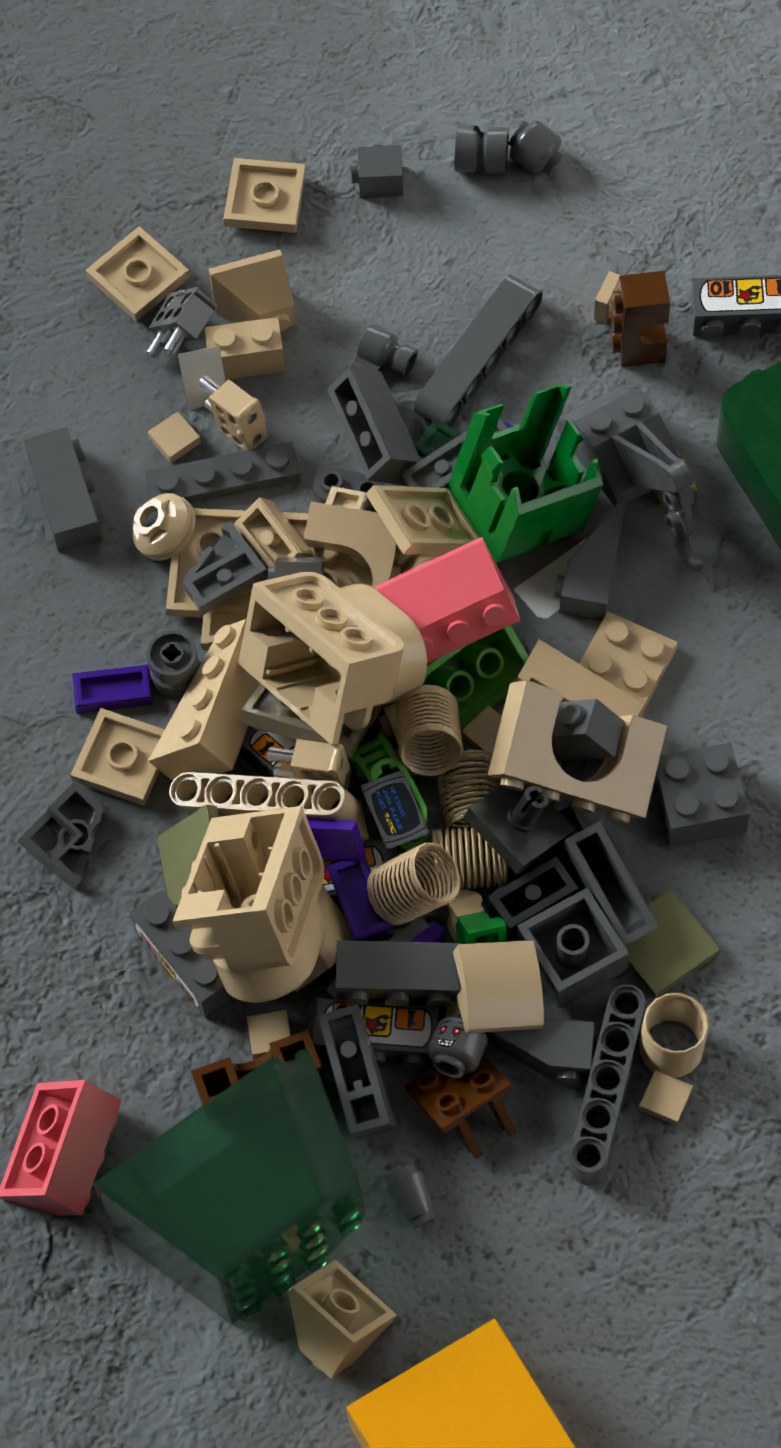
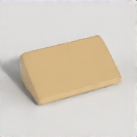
[234,497,314,568]

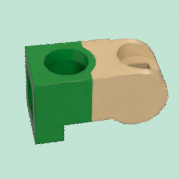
[447,890,507,944]

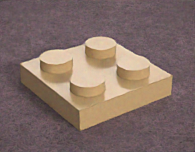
[223,158,306,233]
[85,226,190,322]
[579,611,678,710]
[70,708,165,806]

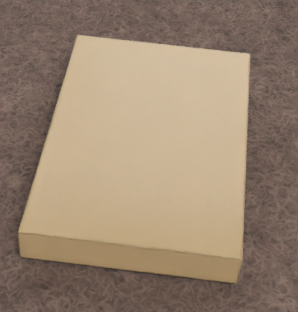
[366,485,480,555]

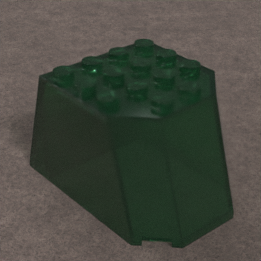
[93,1048,366,1325]

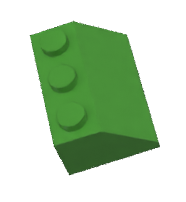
[409,625,529,735]

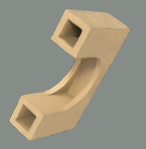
[304,502,403,589]
[487,680,667,824]

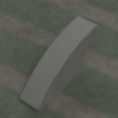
[553,800,659,946]

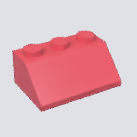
[375,537,520,663]
[0,1080,122,1216]

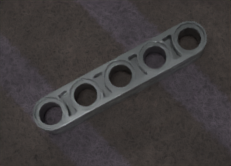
[413,274,543,430]
[570,984,645,1185]

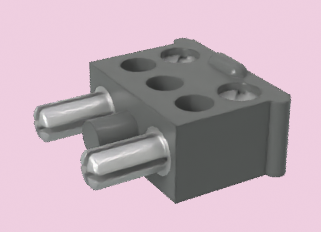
[146,287,218,359]

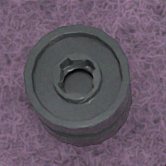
[454,124,509,175]
[146,630,200,699]

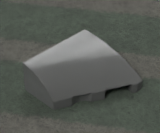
[17,780,104,889]

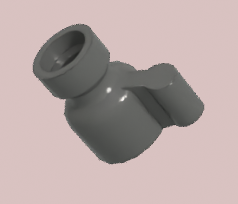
[351,324,418,376]

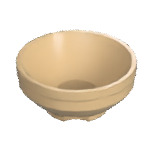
[132,493,196,561]

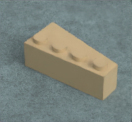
[148,619,260,781]

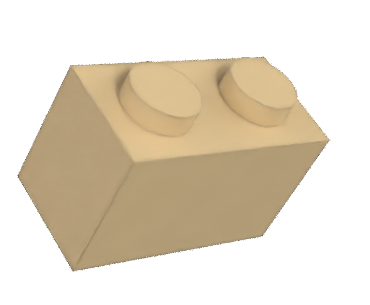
[204,317,285,380]

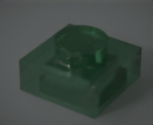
[415,419,461,458]

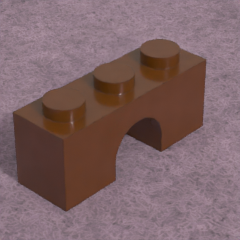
[610,270,670,367]
[191,1030,324,1123]

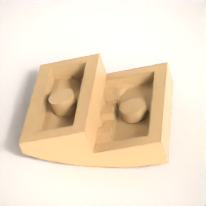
[453,940,544,1033]

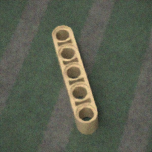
[169,772,360,821]

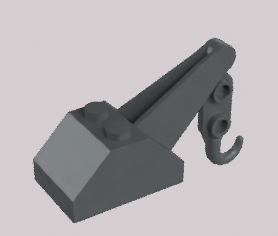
[558,386,703,571]

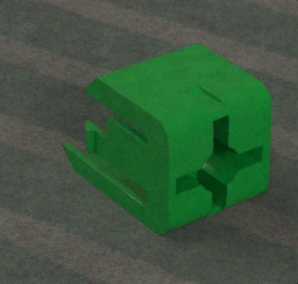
[449,384,603,563]

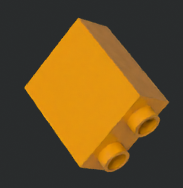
[346,1318,575,1448]

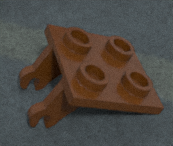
[404,1055,517,1159]

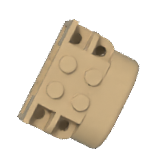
[238,572,427,745]
[172,806,327,1003]

